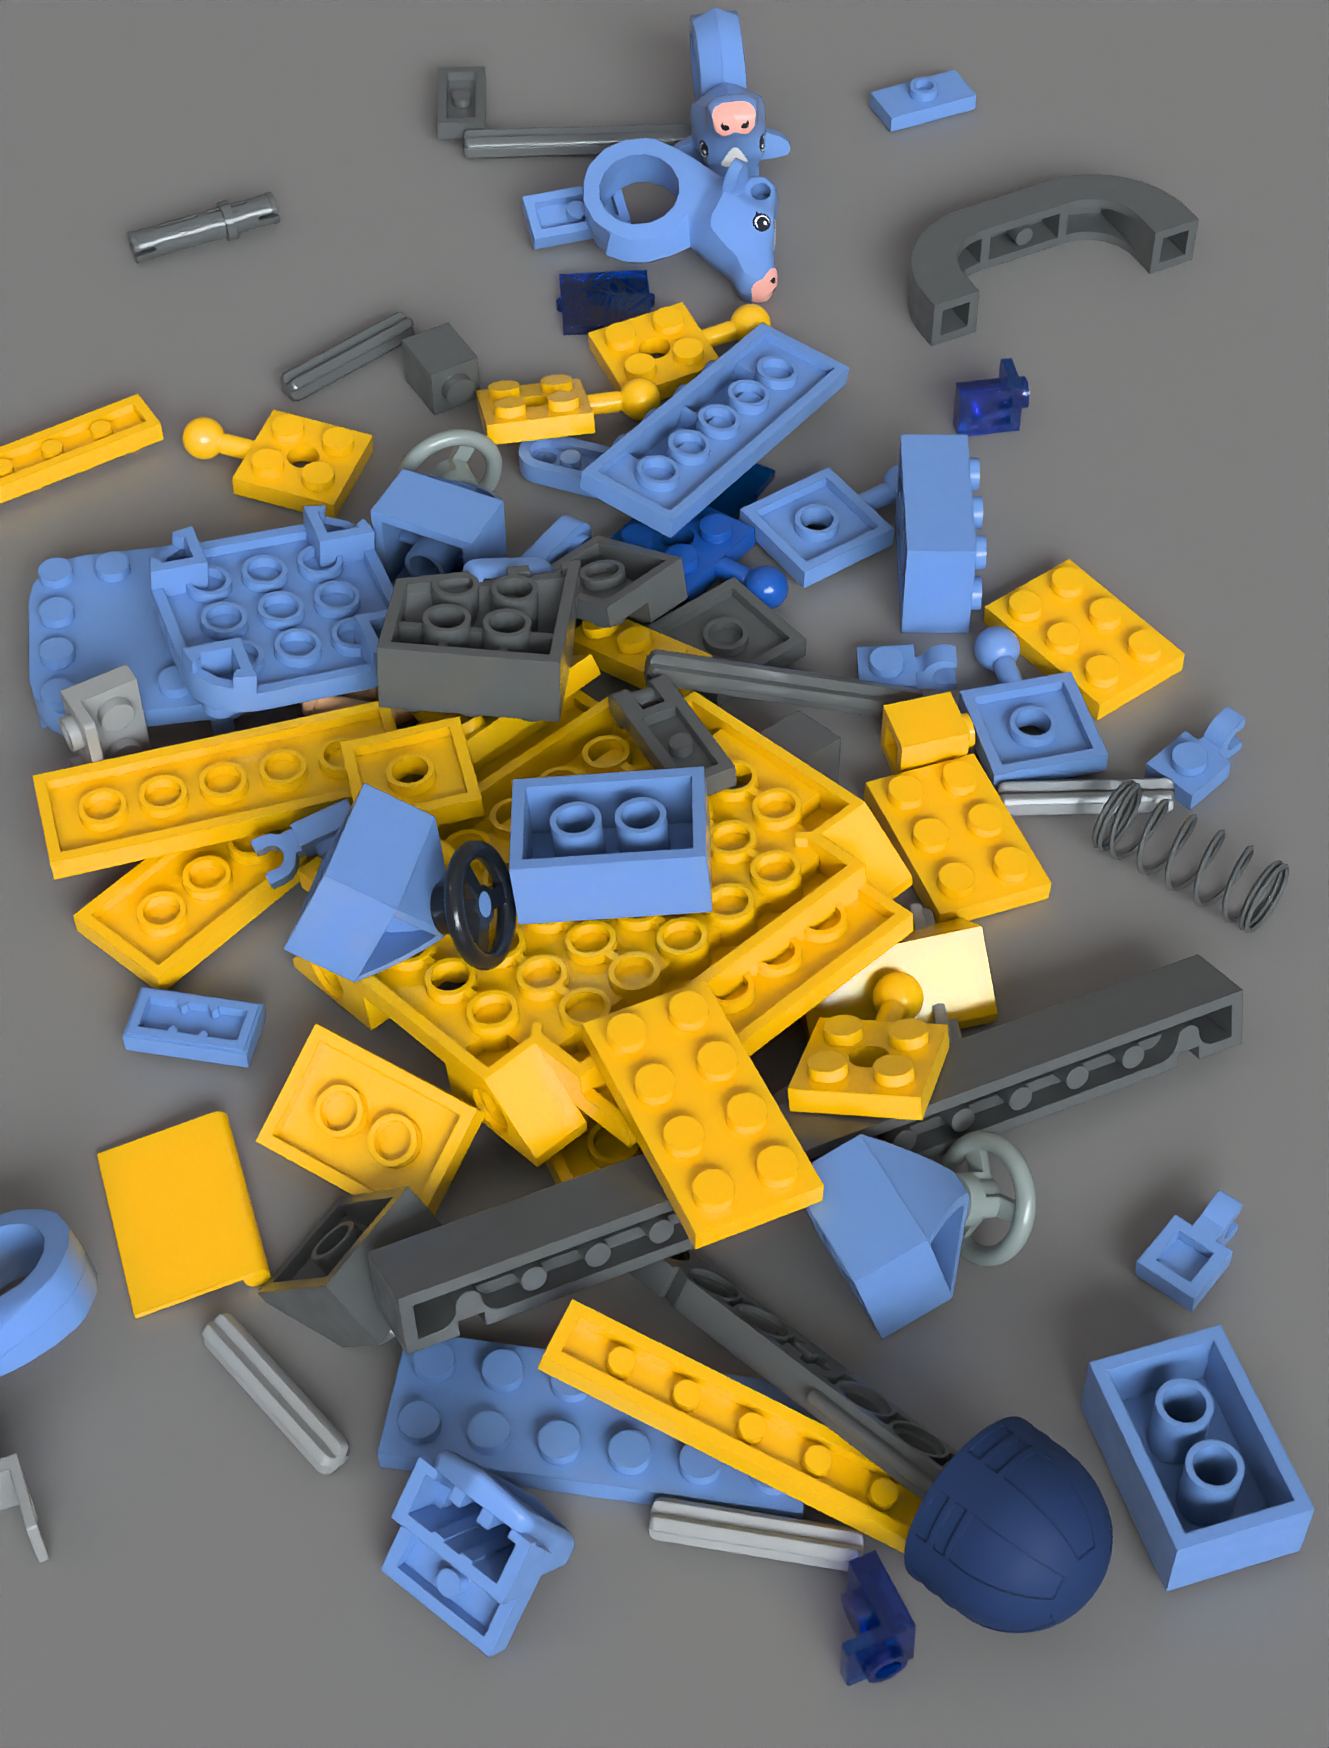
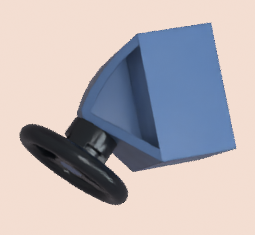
[284,783,516,983]

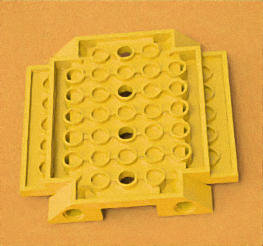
[292,690,913,1168]

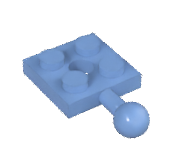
[740,464,898,588]
[958,626,1108,790]

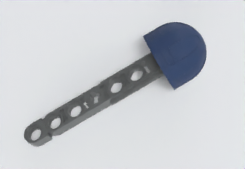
[628,1250,1113,1633]

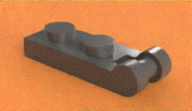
[608,674,737,796]

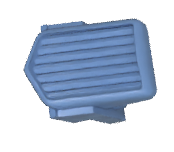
[380,1450,575,1657]

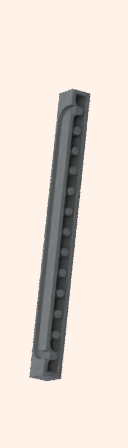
[367,954,1243,1355]

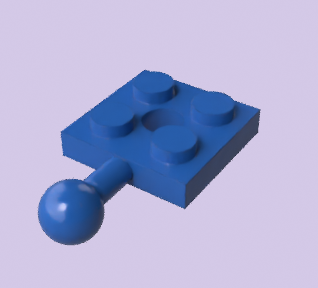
[610,506,788,609]

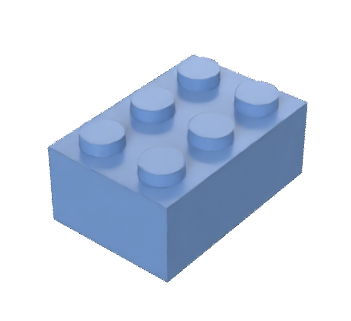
[894,434,986,633]
[509,766,713,925]
[1080,1324,1315,1592]

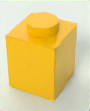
[880,691,975,775]

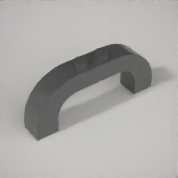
[908,174,1199,346]

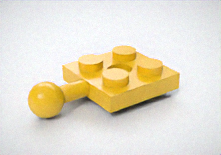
[588,302,771,400]
[476,374,661,445]
[182,409,373,518]
[340,716,485,872]
[787,972,950,1120]

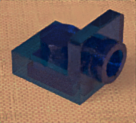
[953,358,1030,437]
[840,1550,916,1686]

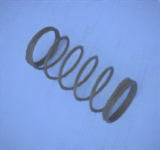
[1092,779,1289,933]

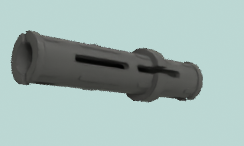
[127,191,280,264]

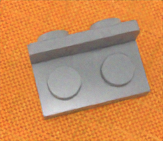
[58,664,152,767]

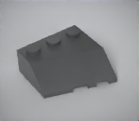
[377,560,581,722]

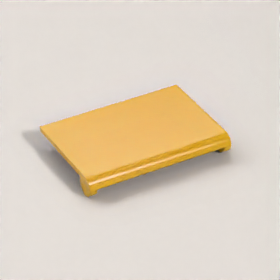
[97,1111,271,1319]

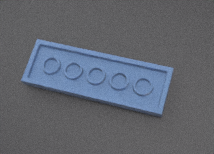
[377,1337,817,1519]

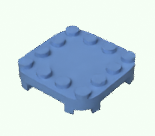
[149,505,393,719]
[29,545,246,736]

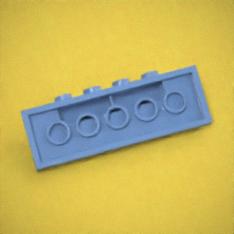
[579,323,850,538]

